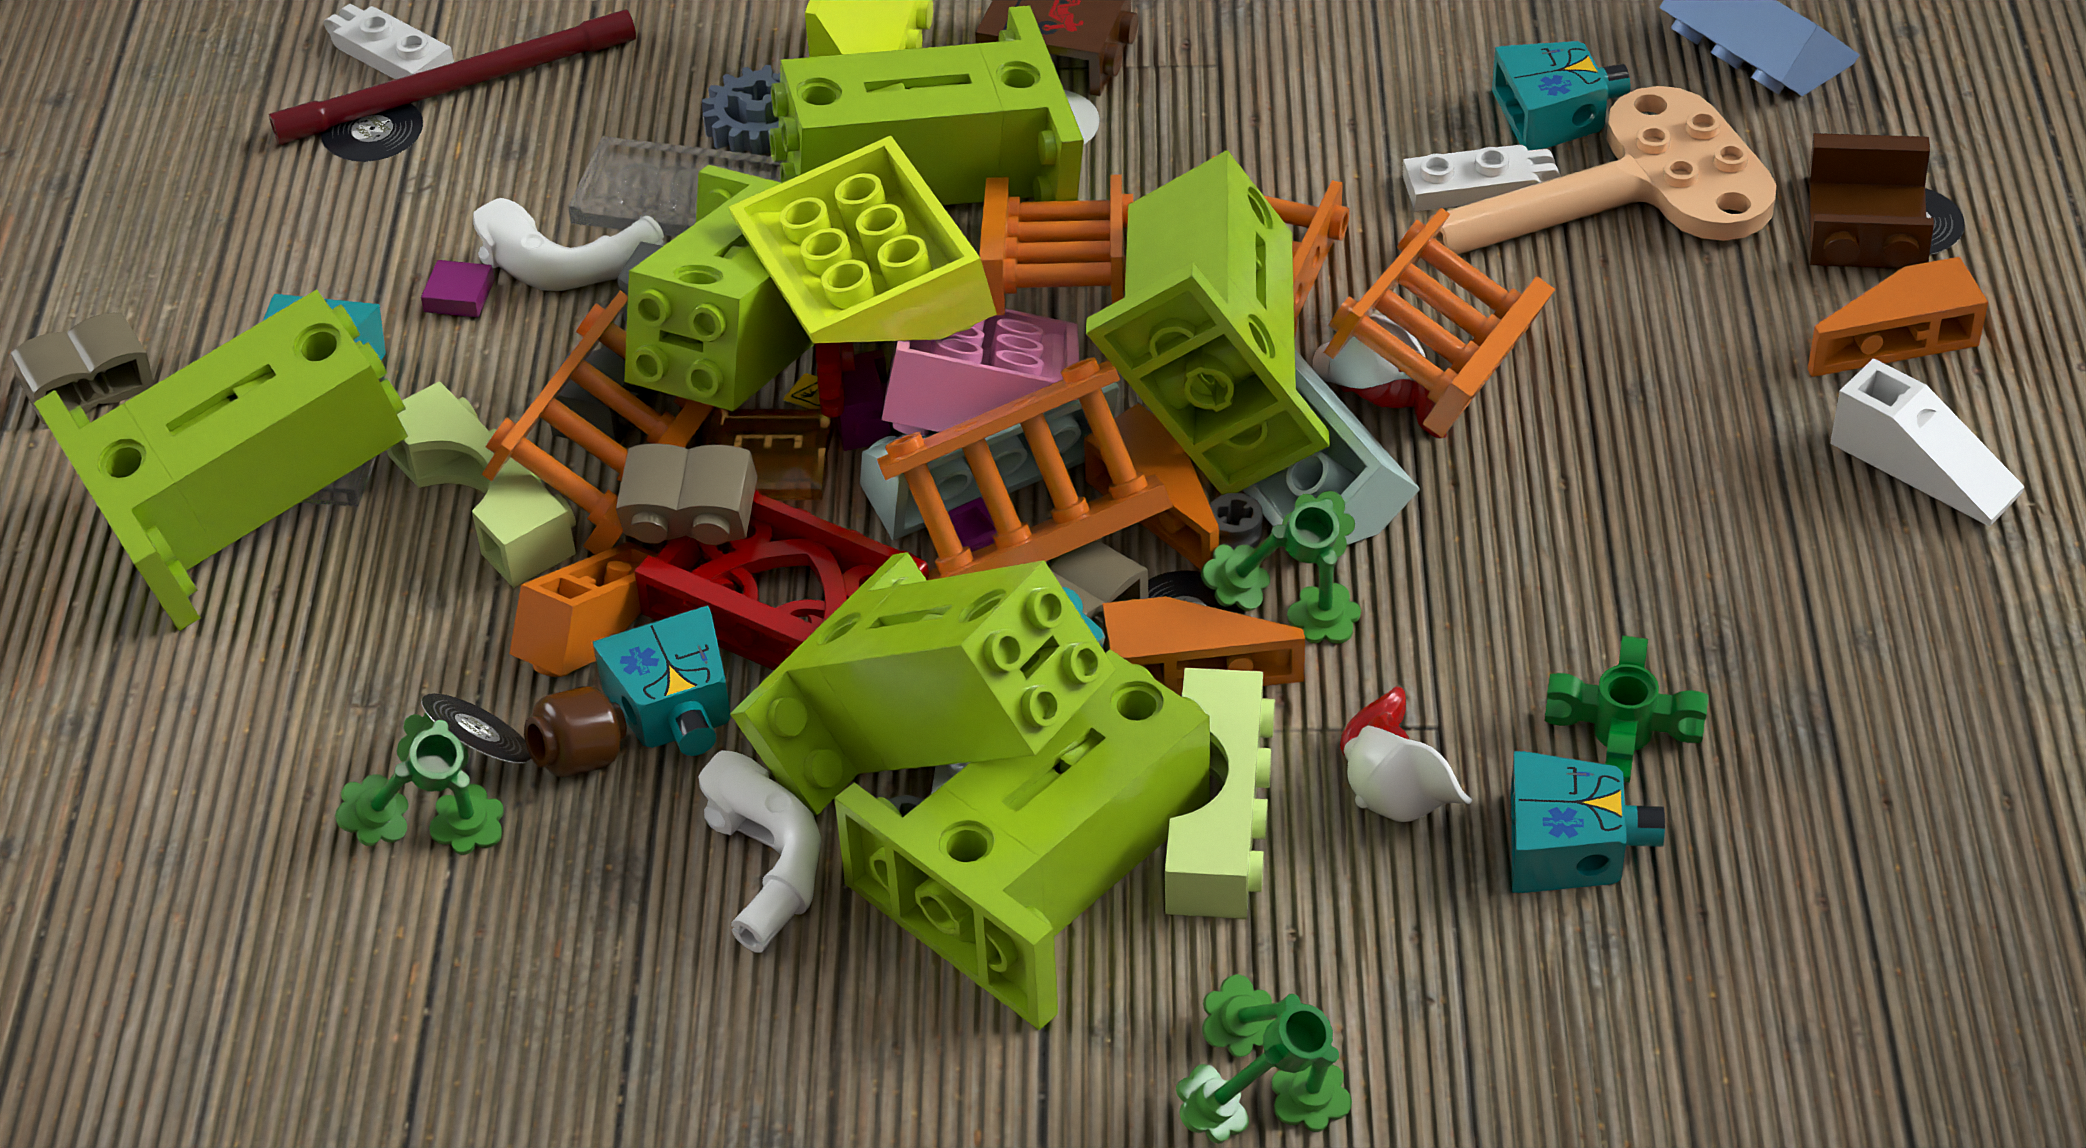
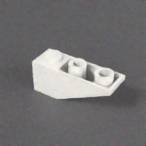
[1830,358,2024,527]

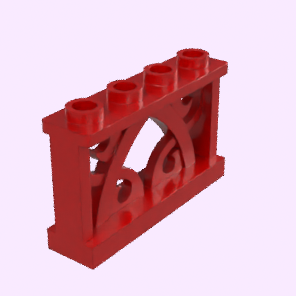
[634,490,929,670]

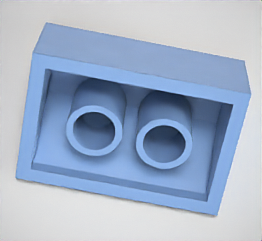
[1659,0,1860,96]

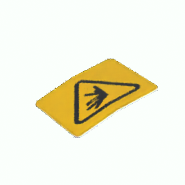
[783,373,821,413]

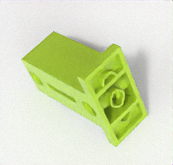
[770,6,1084,205]
[1086,150,1329,495]
[624,165,815,411]
[34,289,408,631]
[730,552,1116,816]
[835,649,1210,1030]

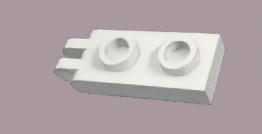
[324,4,454,79]
[1402,145,1561,212]

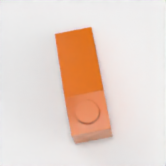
[1807,257,1988,377]
[1084,403,1219,569]
[509,542,658,677]
[1102,596,1305,696]

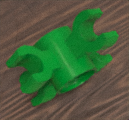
[1544,635,1709,783]

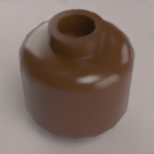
[524,686,627,778]

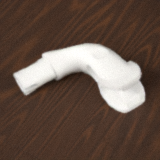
[473,198,665,291]
[698,750,821,953]

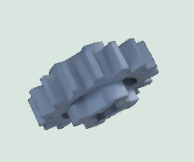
[702,65,780,160]

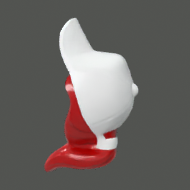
[1312,313,1447,439]
[1340,686,1472,822]

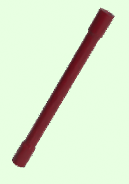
[269,9,636,145]

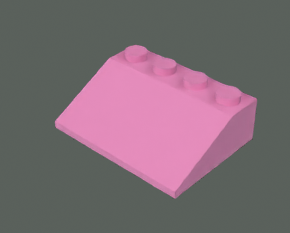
[882,309,1079,436]

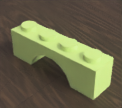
[387,381,576,588]
[1165,668,1275,919]

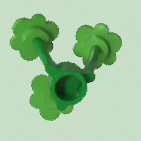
[1201,491,1361,643]
[335,712,504,855]
[1176,974,1352,1144]

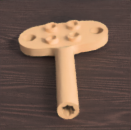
[1428,86,1777,255]

